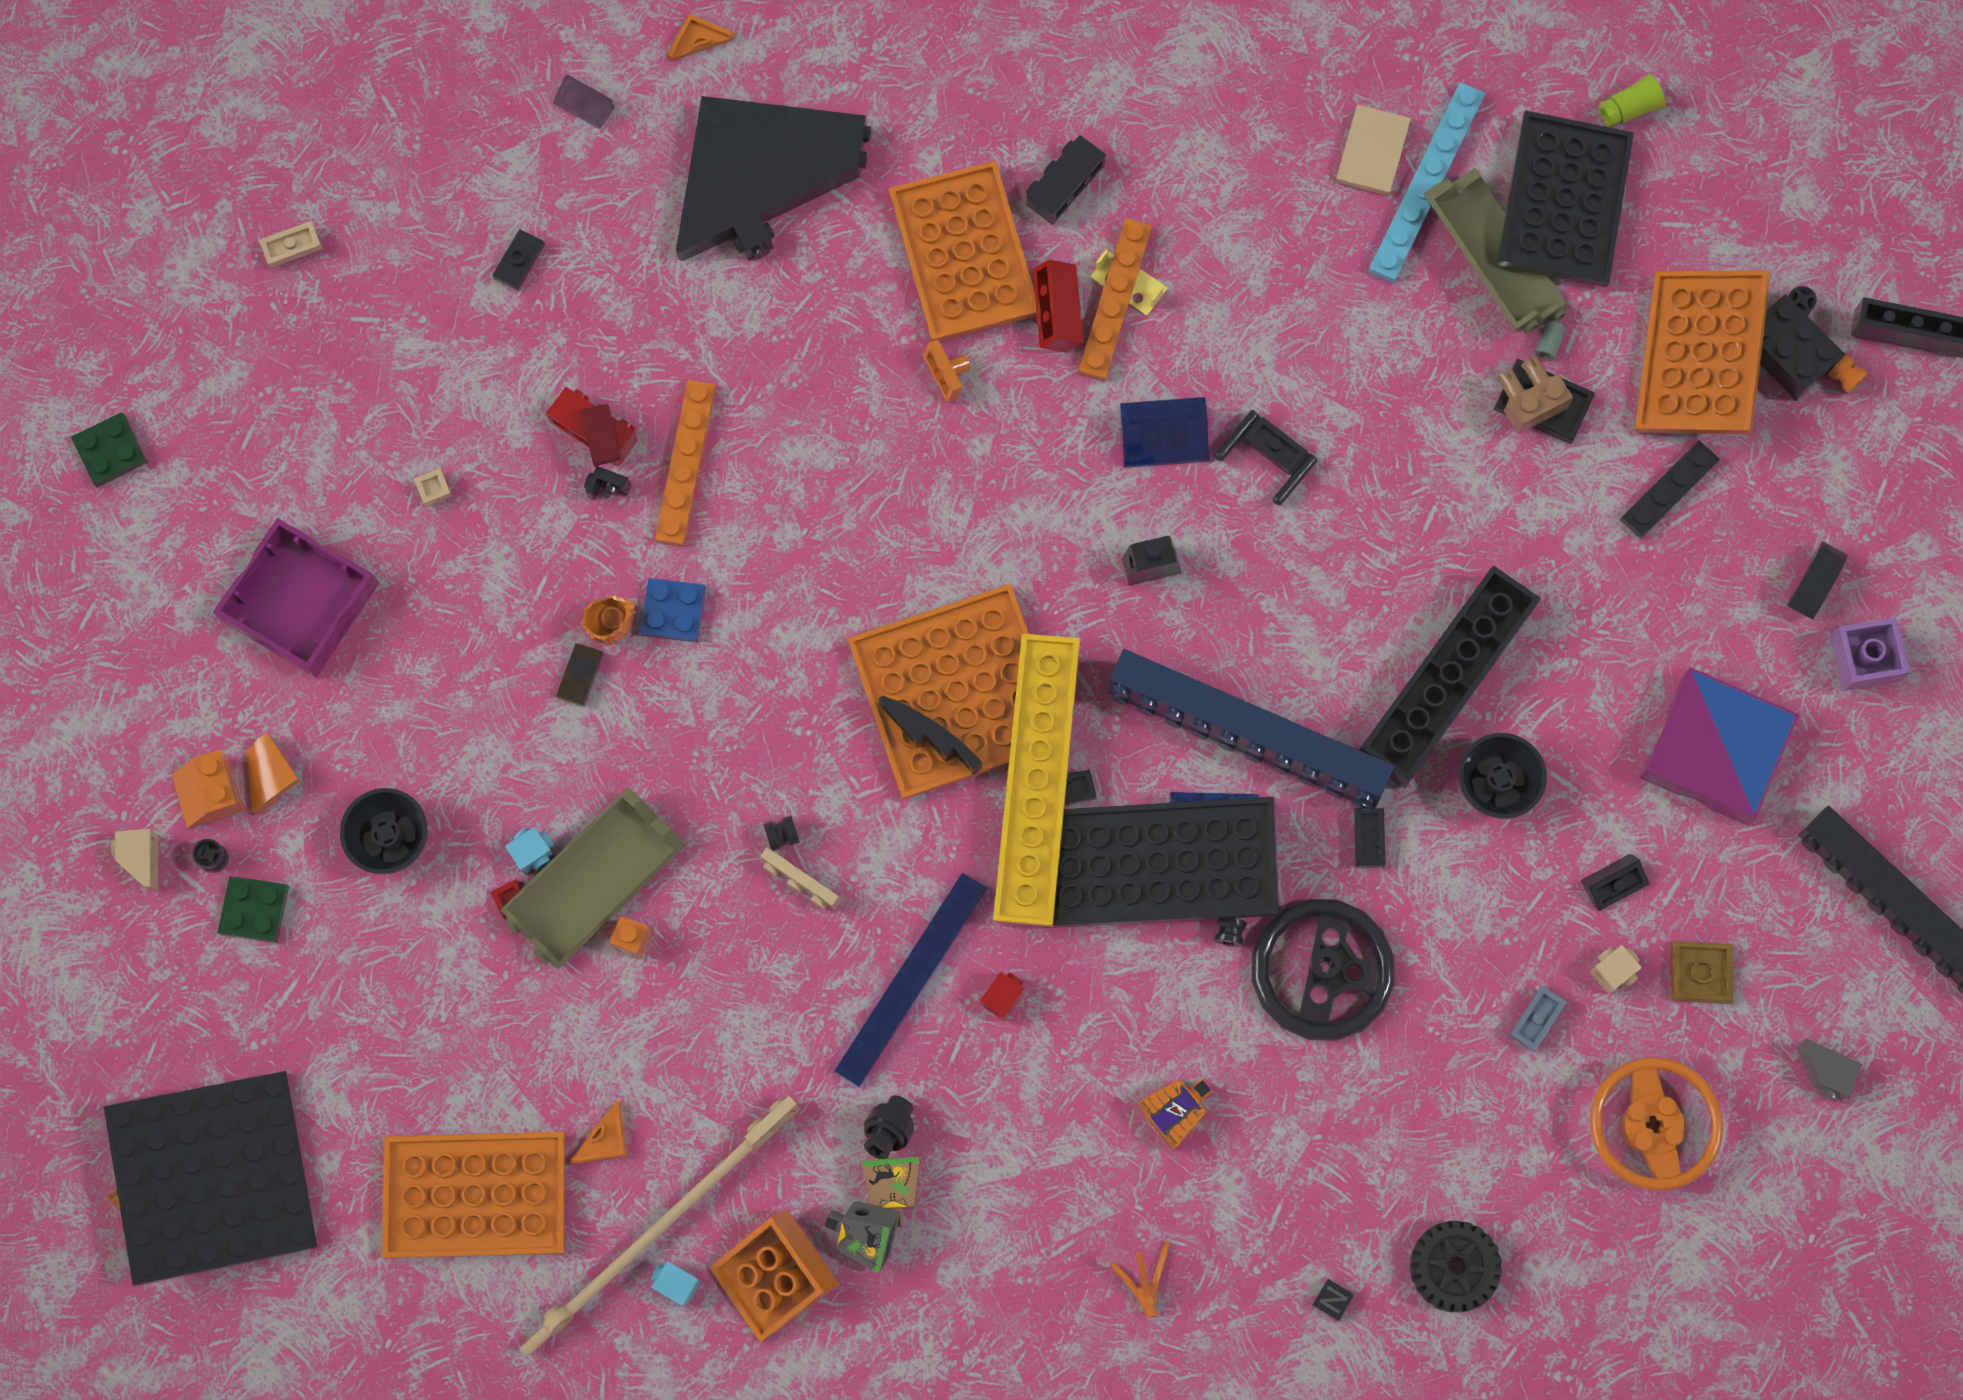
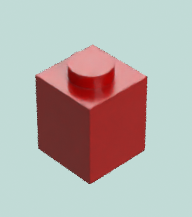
[980,971,1025,1022]

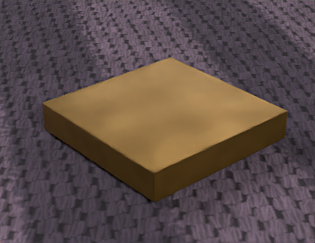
[1671,941,1733,1004]

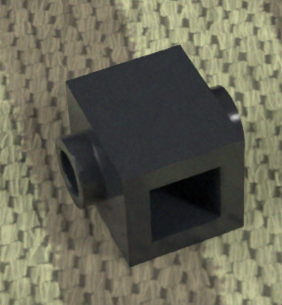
[731,211,775,260]

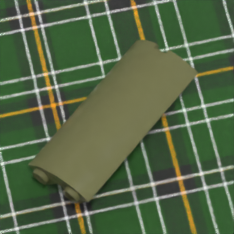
[1424,168,1570,334]
[500,787,686,969]

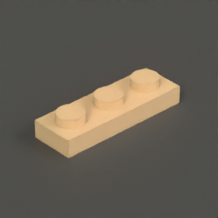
[760,847,840,911]

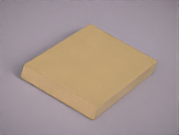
[1335,104,1411,196]

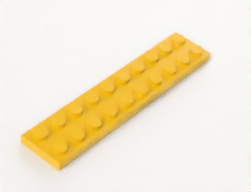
[993,634,1080,927]

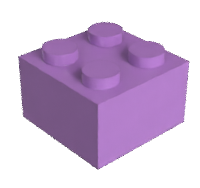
[1830,617,1910,691]

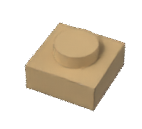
[414,468,452,507]

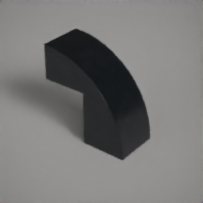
[1787,541,1848,620]

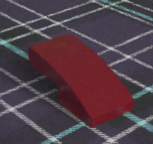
[580,403,622,467]

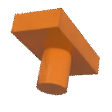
[923,340,970,403]

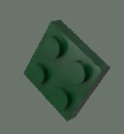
[71,412,148,488]
[217,876,289,944]

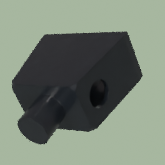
[1122,536,1182,586]

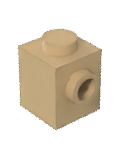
[1590,945,1642,994]

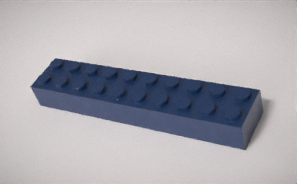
[1108,648,1395,809]

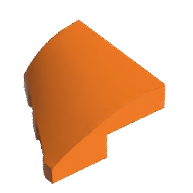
[246,733,300,815]

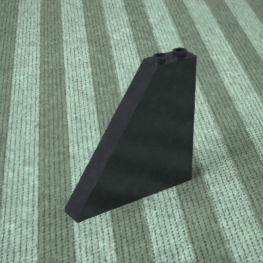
[676,96,871,261]

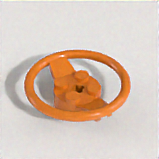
[1590,1057,1723,1190]

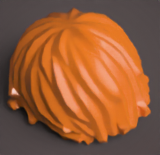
[581,595,636,645]

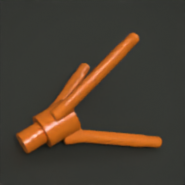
[1110,1241,1170,1317]

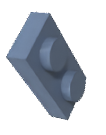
[1509,986,1567,1053]

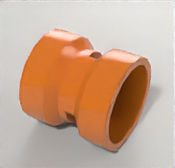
[1828,354,1869,394]

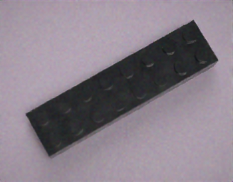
[1359,565,1541,789]

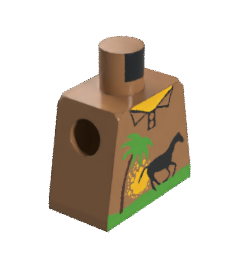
[862,1157,920,1228]

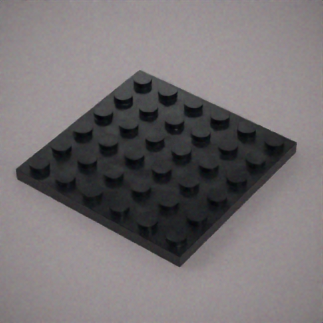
[103,1071,318,1287]

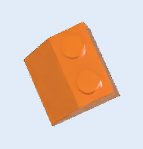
[172,749,244,829]

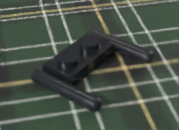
[1214,410,1318,506]

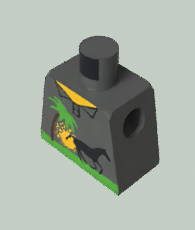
[825,1201,900,1273]

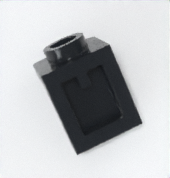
[584,466,632,500]

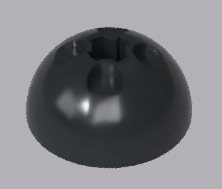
[1459,733,1547,819]
[340,788,428,875]

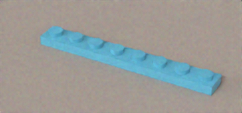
[1368,82,1485,284]

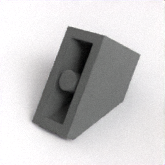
[1797,1038,1862,1102]

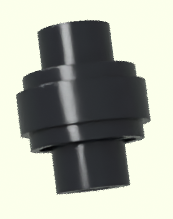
[864,1095,914,1159]

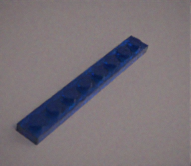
[834,873,987,1088]

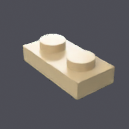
[259,221,323,268]

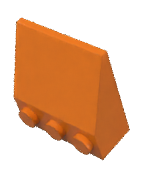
[709,1210,840,1343]

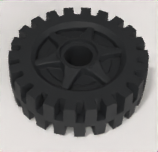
[1410,1221,1502,1313]

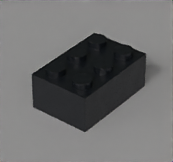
[1760,294,1845,401]

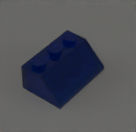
[1119,397,1209,468]

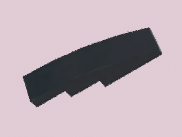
[878,695,983,775]

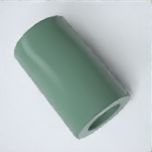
[1535,321,1566,361]

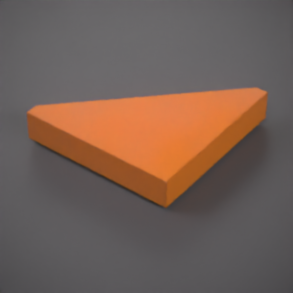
[667,14,735,61]
[570,1101,627,1165]

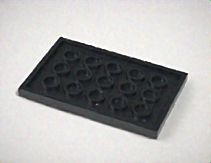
[1496,110,1634,287]

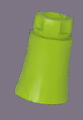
[1598,73,1666,128]

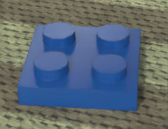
[640,578,706,643]

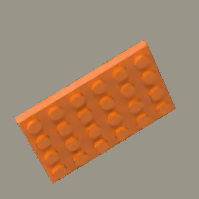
[889,160,1037,342]
[1635,270,1771,434]
[382,1132,566,1259]

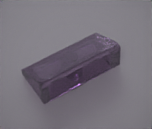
[553,74,615,129]

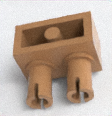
[1497,356,1573,434]

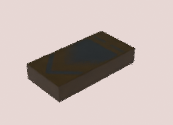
[556,643,604,707]

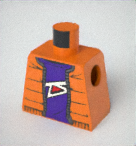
[1137,1079,1212,1151]

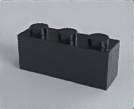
[1026,135,1106,225]

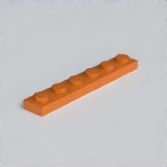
[1078,218,1152,382]
[655,380,716,547]

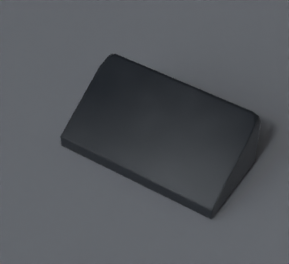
[1581,854,1649,911]

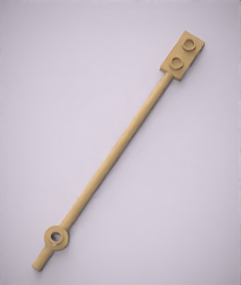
[520,1096,801,1357]

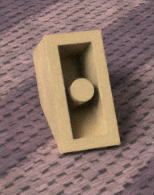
[111,829,158,892]

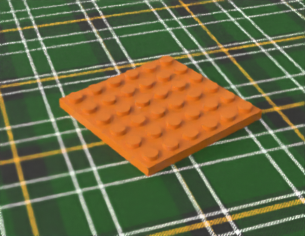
[847,583,1029,800]

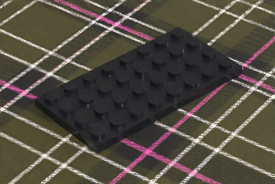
[1043,796,1280,928]

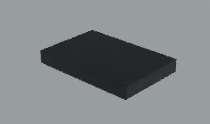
[1493,358,1595,444]

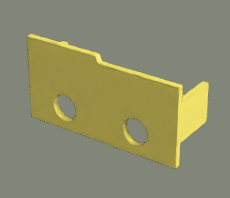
[1090,249,1168,316]

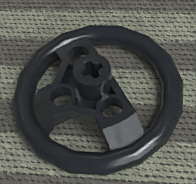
[1251,899,1395,1041]

